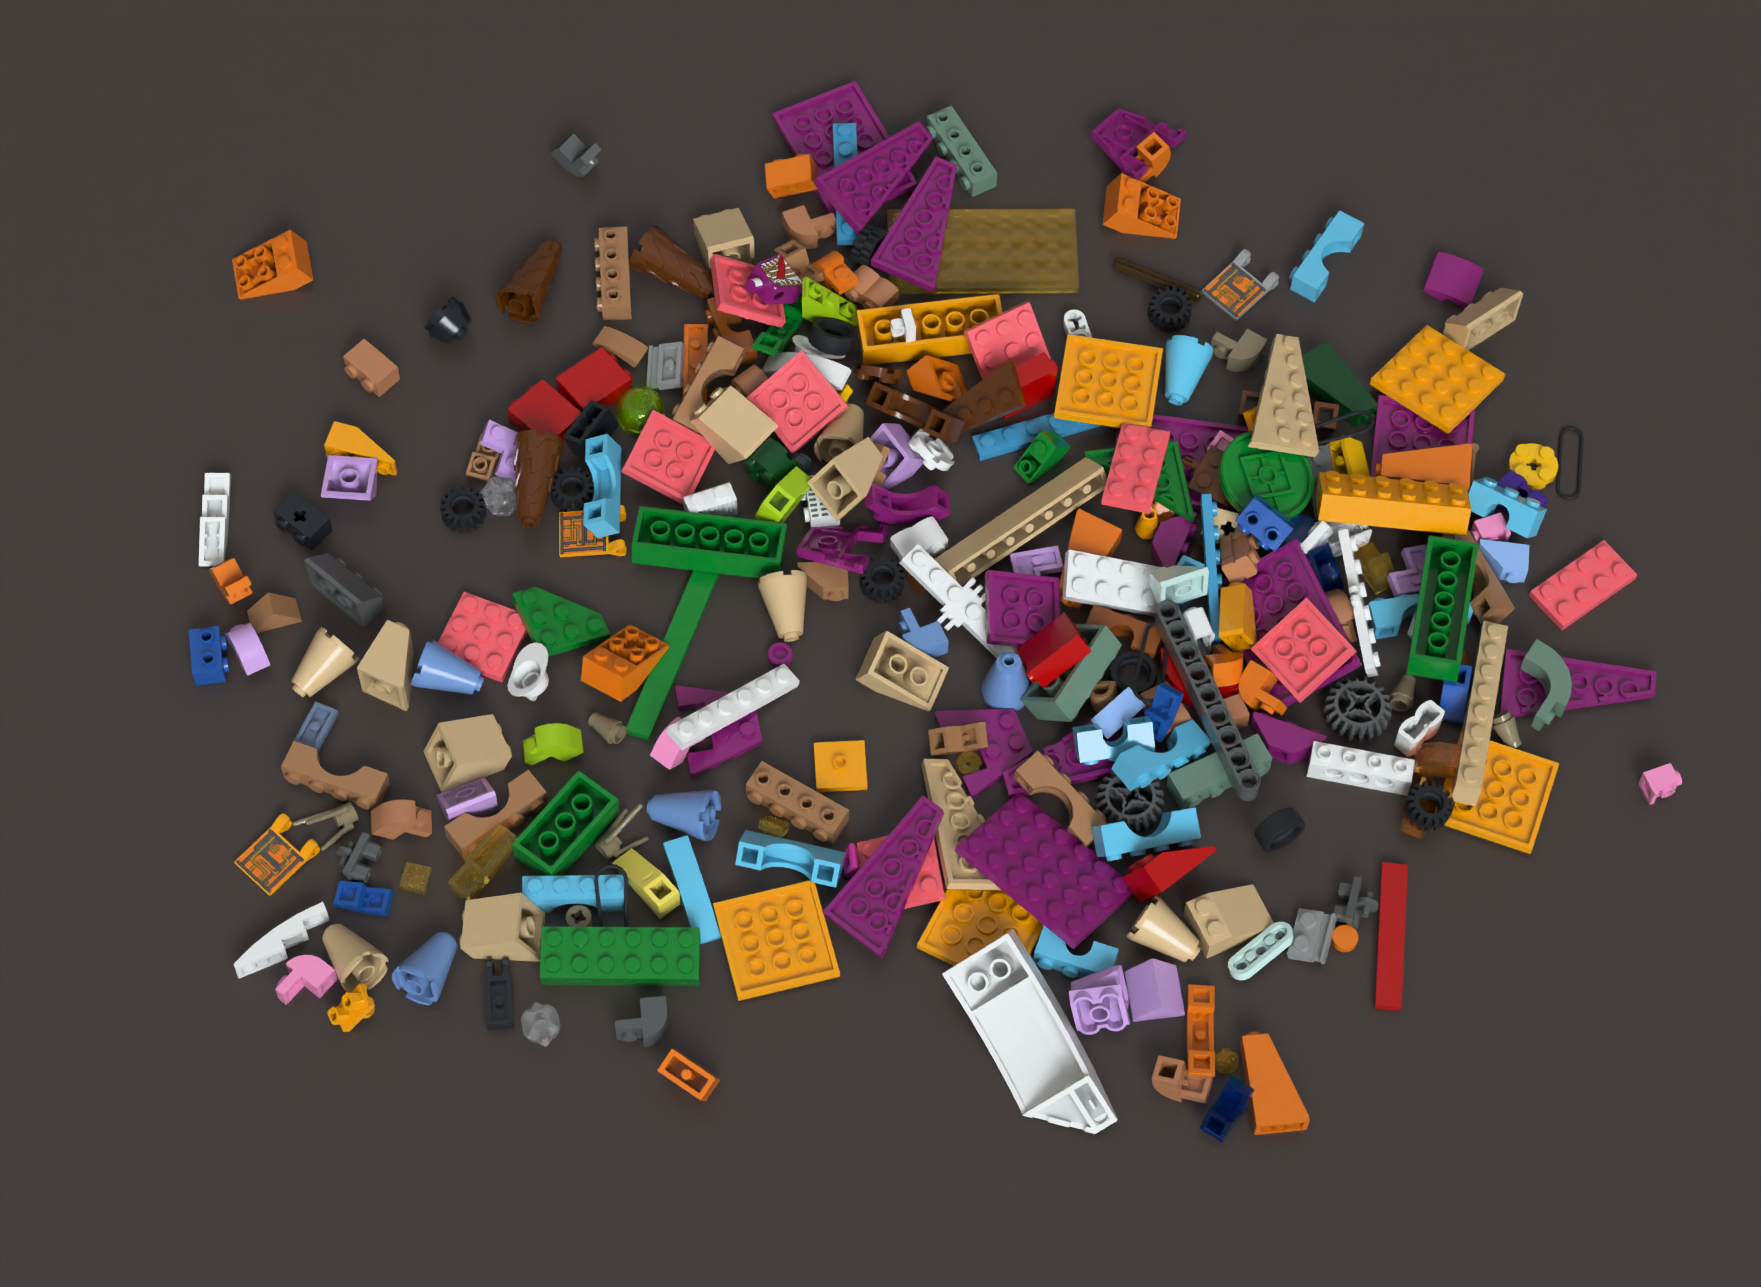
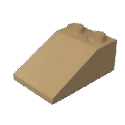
[855,631,949,711]
[1183,884,1274,959]

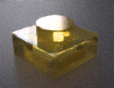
[758,815,790,837]
[399,862,433,895]

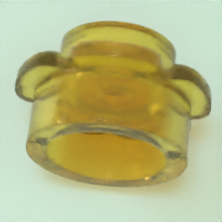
[956,751,981,775]
[1215,1047,1239,1073]

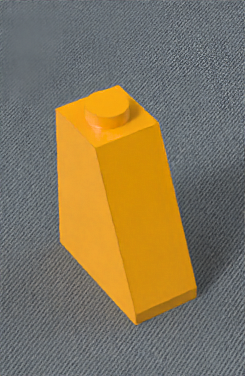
[1219,582,1257,652]

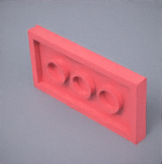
[1102,423,1170,514]
[1529,540,1637,631]

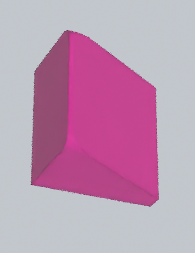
[843,843,861,878]

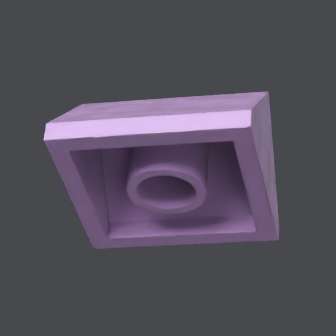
[321,455,378,501]
[436,776,499,823]
[1124,958,1185,1022]

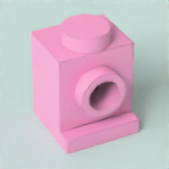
[1470,512,1511,544]
[1638,763,1682,805]

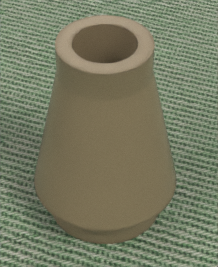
[1389,675,1416,712]
[1492,710,1522,748]
[588,712,627,744]

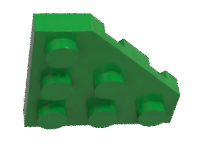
[511,587,610,657]

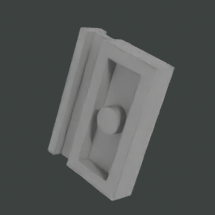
[646,341,685,391]
[1287,908,1337,964]

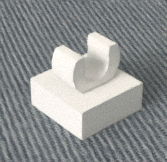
[890,308,916,343]

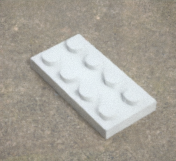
[1062,550,1160,617]

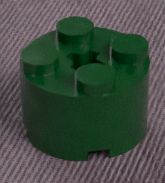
[742,437,800,494]

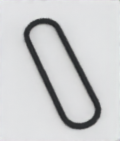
[1556,427,1584,500]

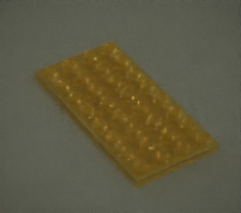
[887,209,1079,294]

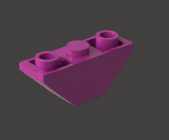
[1150,512,1199,568]
[1250,711,1327,764]

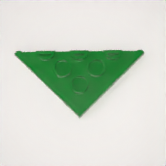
[1084,441,1194,522]

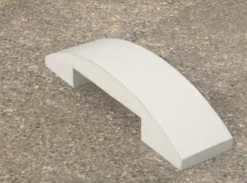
[762,352,851,390]

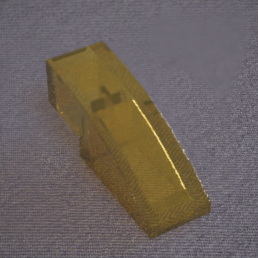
[448,823,518,902]

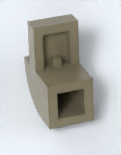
[1211,329,1268,372]

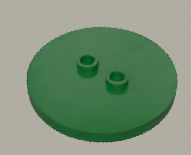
[1218,431,1314,520]

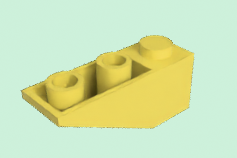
[612,848,680,919]

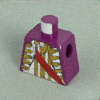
[746,254,802,304]

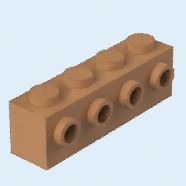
[594,227,632,321]
[746,761,849,845]

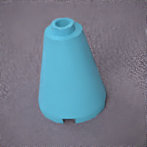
[1165,335,1214,405]

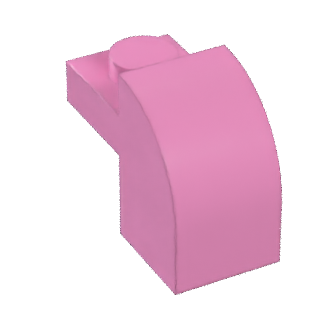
[650,717,704,770]
[275,955,338,1005]

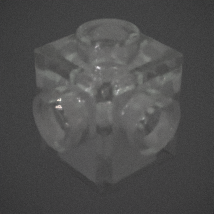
[480,476,517,516]
[521,1002,561,1047]

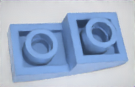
[1091,687,1146,739]

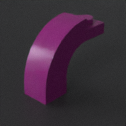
[864,482,951,526]

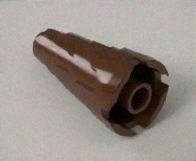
[629,225,715,299]
[495,239,563,324]
[514,430,564,528]

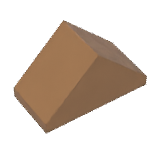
[247,593,302,633]

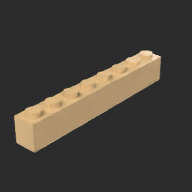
[935,457,1107,586]
[1451,621,1508,806]

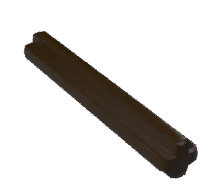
[1113,257,1203,302]

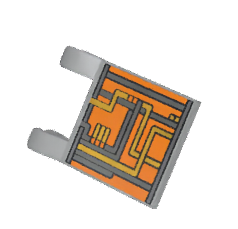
[1202,249,1279,321]

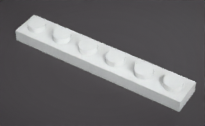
[666,664,800,750]

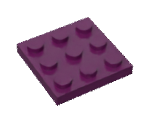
[985,570,1060,647]

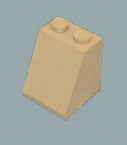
[693,208,755,274]
[690,386,778,464]
[807,437,883,522]
[357,620,414,711]
[423,714,512,793]
[460,893,546,962]

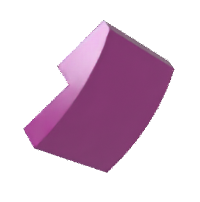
[1422,252,1484,309]

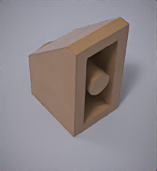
[798,562,848,601]

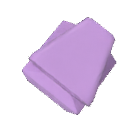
[1069,965,1130,1035]

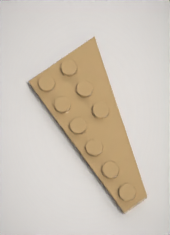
[1248,334,1319,457]
[921,759,1001,890]

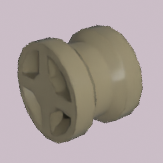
[565,905,593,927]

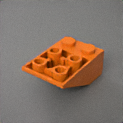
[1102,173,1181,239]
[232,230,314,300]
[581,624,669,702]

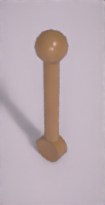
[1469,443,1479,487]

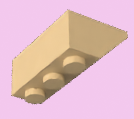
[1443,288,1523,350]

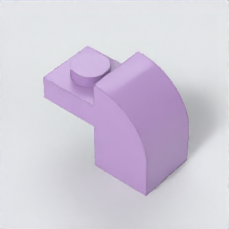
[225,623,270,676]

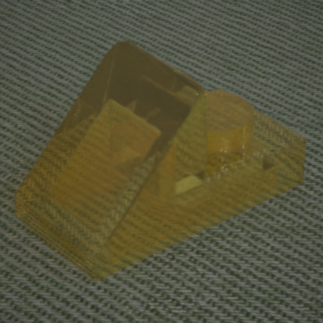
[1354,542,1394,595]

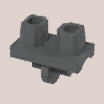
[336,832,383,883]
[1333,876,1379,931]

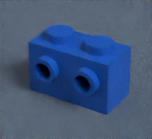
[1235,493,1295,552]
[188,626,230,686]

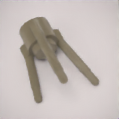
[292,802,358,851]
[595,803,649,860]

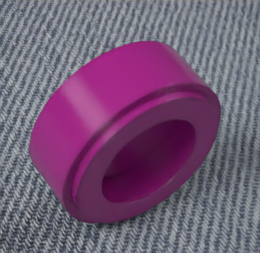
[768,642,793,668]

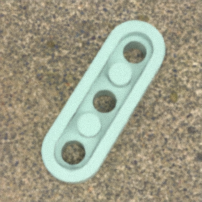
[1228,922,1294,980]

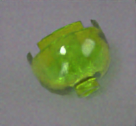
[617,386,665,435]

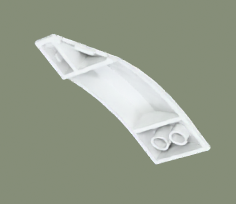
[942,929,1118,1134]

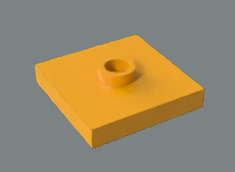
[814,740,867,792]

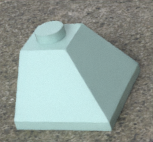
[1150,566,1209,604]

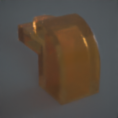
[1413,742,1461,786]

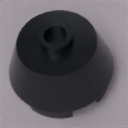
[424,296,472,345]

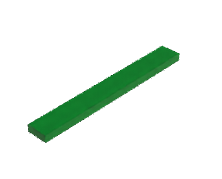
[626,570,720,741]

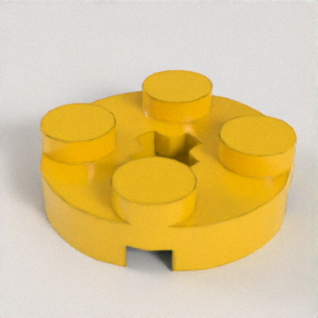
[1508,443,1558,490]

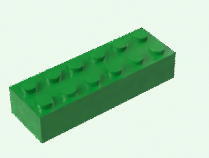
[632,506,787,578]
[1406,535,1479,682]
[540,926,701,986]

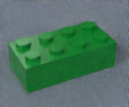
[512,770,620,876]

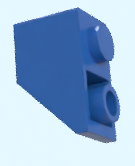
[1440,664,1472,724]

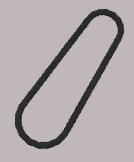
[1315,410,1374,445]
[1132,622,1168,703]
[594,864,628,927]

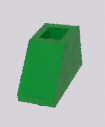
[1013,431,1071,484]

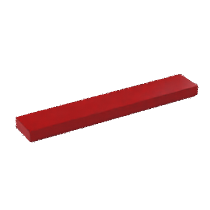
[1374,862,1408,1011]

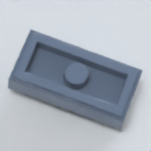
[294,701,339,752]

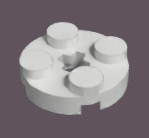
[908,429,955,471]

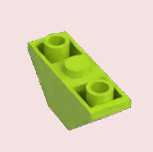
[802,277,857,327]
[753,466,811,523]

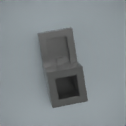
[550,133,602,177]
[615,996,668,1047]

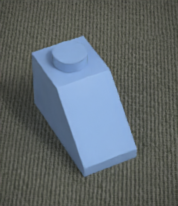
[1478,539,1530,583]

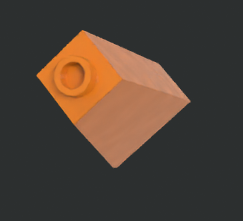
[1374,444,1473,492]
[1059,509,1122,609]
[1239,1032,1310,1135]

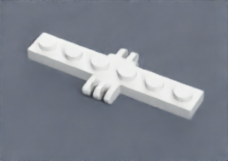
[1338,529,1381,677]
[899,544,1020,658]

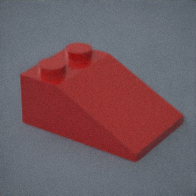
[1122,846,1217,903]

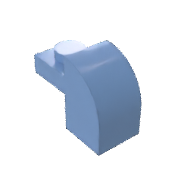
[898,608,949,658]

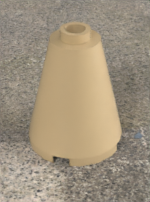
[814,404,864,463]
[758,570,807,642]
[291,627,359,698]
[1126,895,1201,962]
[322,924,388,992]

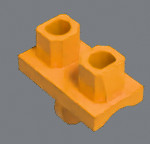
[327,983,375,1032]

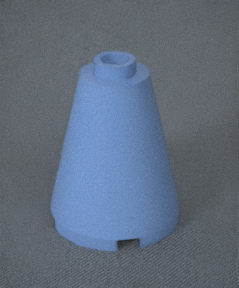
[411,638,484,695]
[981,652,1031,711]
[647,790,721,841]
[392,932,457,1005]

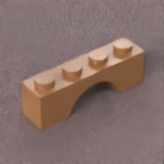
[671,336,745,436]
[1441,530,1515,624]
[281,741,390,810]
[1013,751,1107,847]
[444,770,548,859]

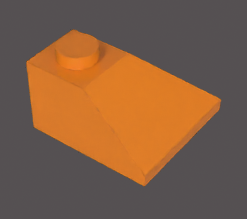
[906,355,967,402]

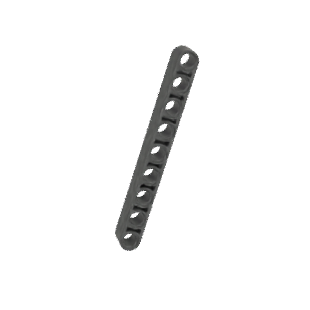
[1155,600,1261,801]

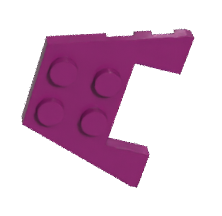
[1091,108,1187,180]
[797,524,889,574]
[675,686,762,778]
[934,709,1033,800]

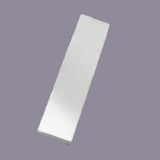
[199,473,231,567]
[233,902,330,979]

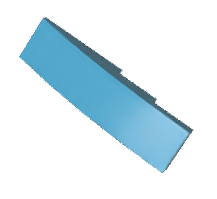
[663,835,721,944]

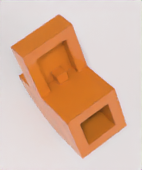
[1121,132,1171,183]
[812,251,859,295]
[209,558,253,605]
[1204,644,1243,687]
[1238,660,1287,716]

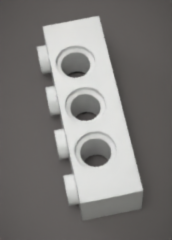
[1306,741,1415,796]

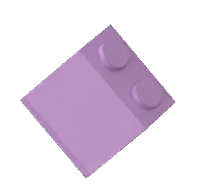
[870,423,924,490]

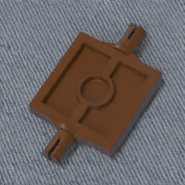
[1182,445,1234,511]

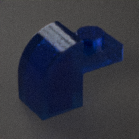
[1200,1075,1254,1143]

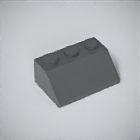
[304,553,384,628]

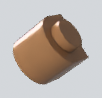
[1090,681,1119,713]

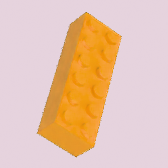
[856,294,1002,366]
[1315,471,1471,535]

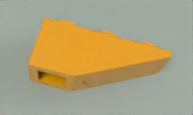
[324,421,397,476]

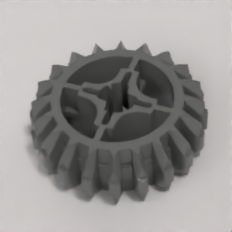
[1323,676,1393,743]
[1095,771,1165,835]

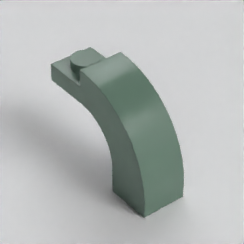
[1520,639,1572,731]

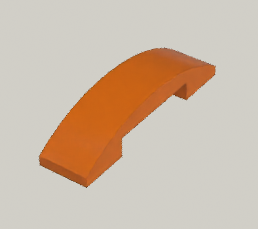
[1186,984,1215,1077]

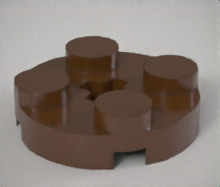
[853,363,902,385]

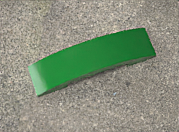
[752,297,805,357]

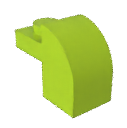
[523,723,583,765]

